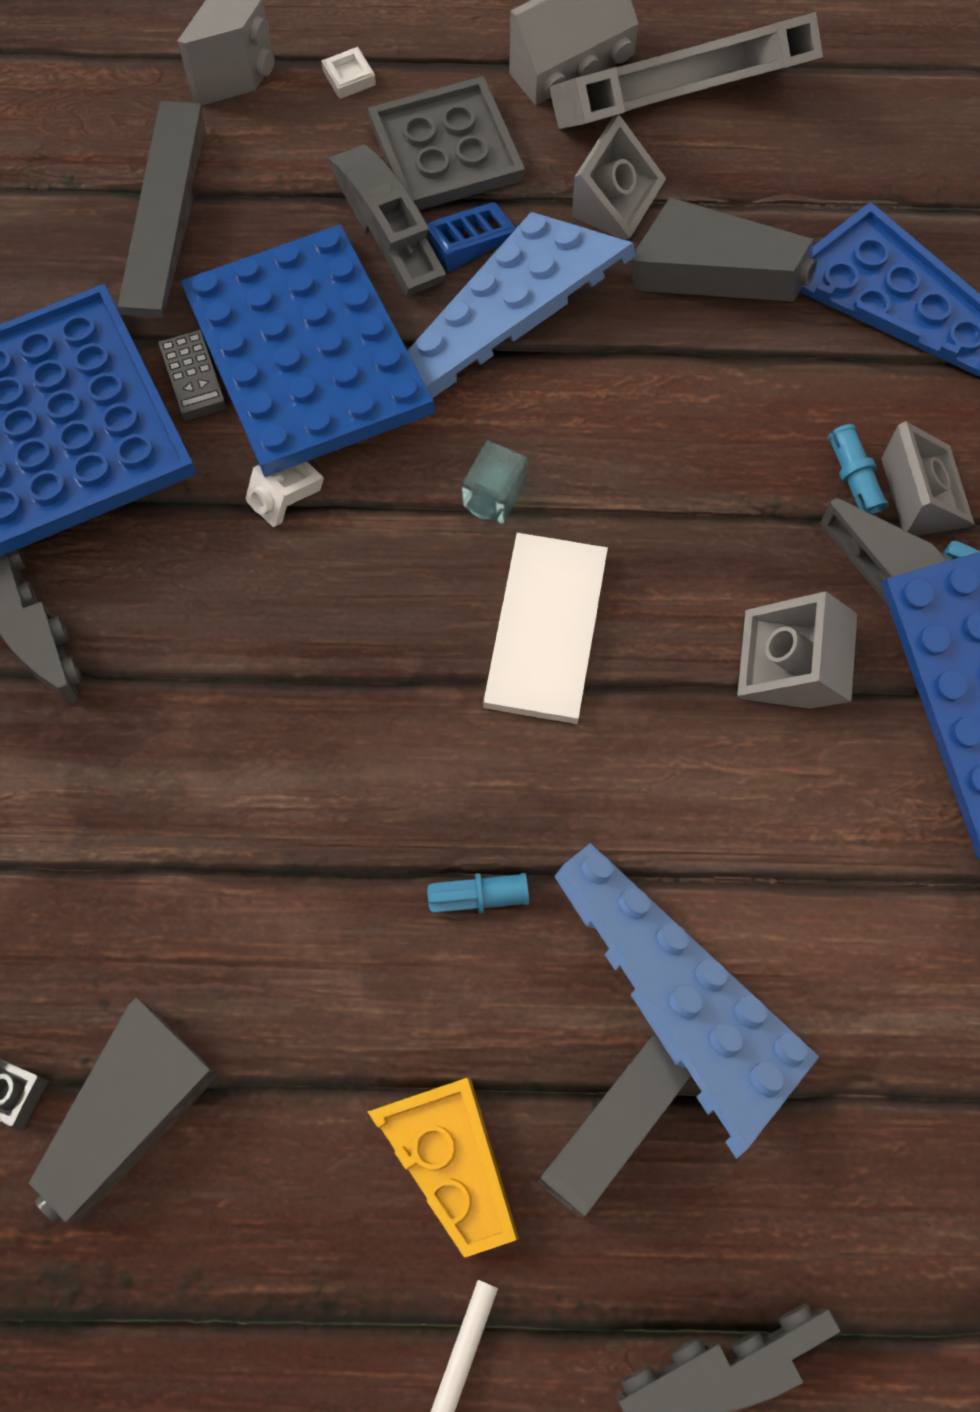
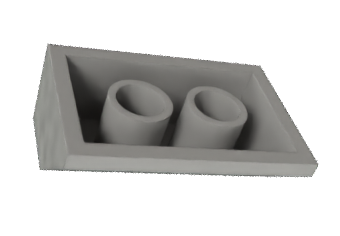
[509,0,639,106]

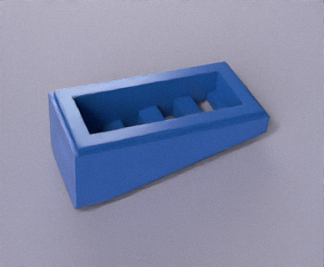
[427,202,516,274]

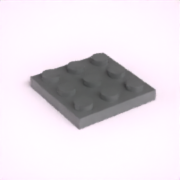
[367,76,525,210]

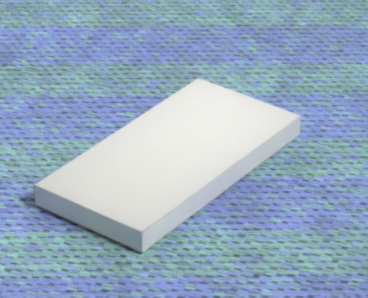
[483,533,608,724]

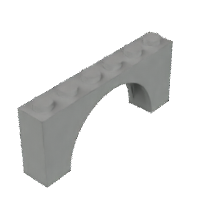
[549,12,823,129]

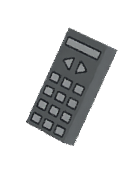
[158,330,227,422]

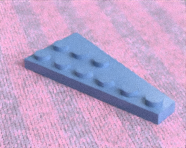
[407,212,636,398]
[555,843,819,1159]

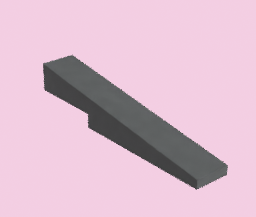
[117,101,206,318]

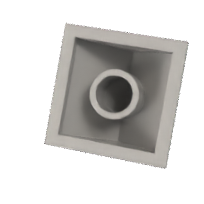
[571,114,666,240]
[881,421,974,536]

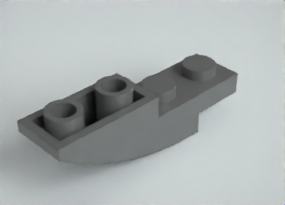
[327,145,446,297]
[0,549,82,705]
[614,1303,841,1412]

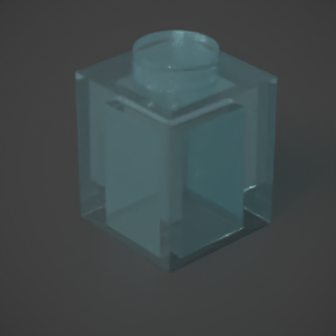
[462,440,528,523]

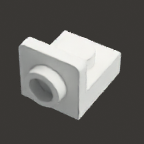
[246,461,324,527]

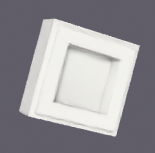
[322,47,376,99]

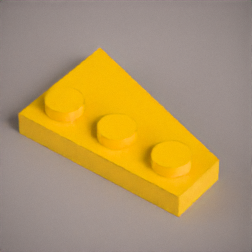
[368,1078,519,1258]

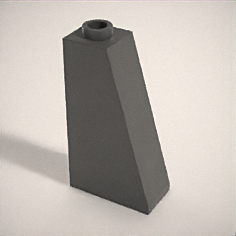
[630,197,817,302]
[28,997,219,1224]
[536,1033,691,1219]

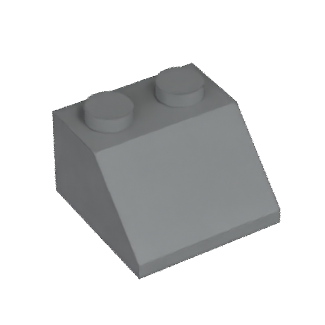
[178,0,275,106]
[737,591,857,709]

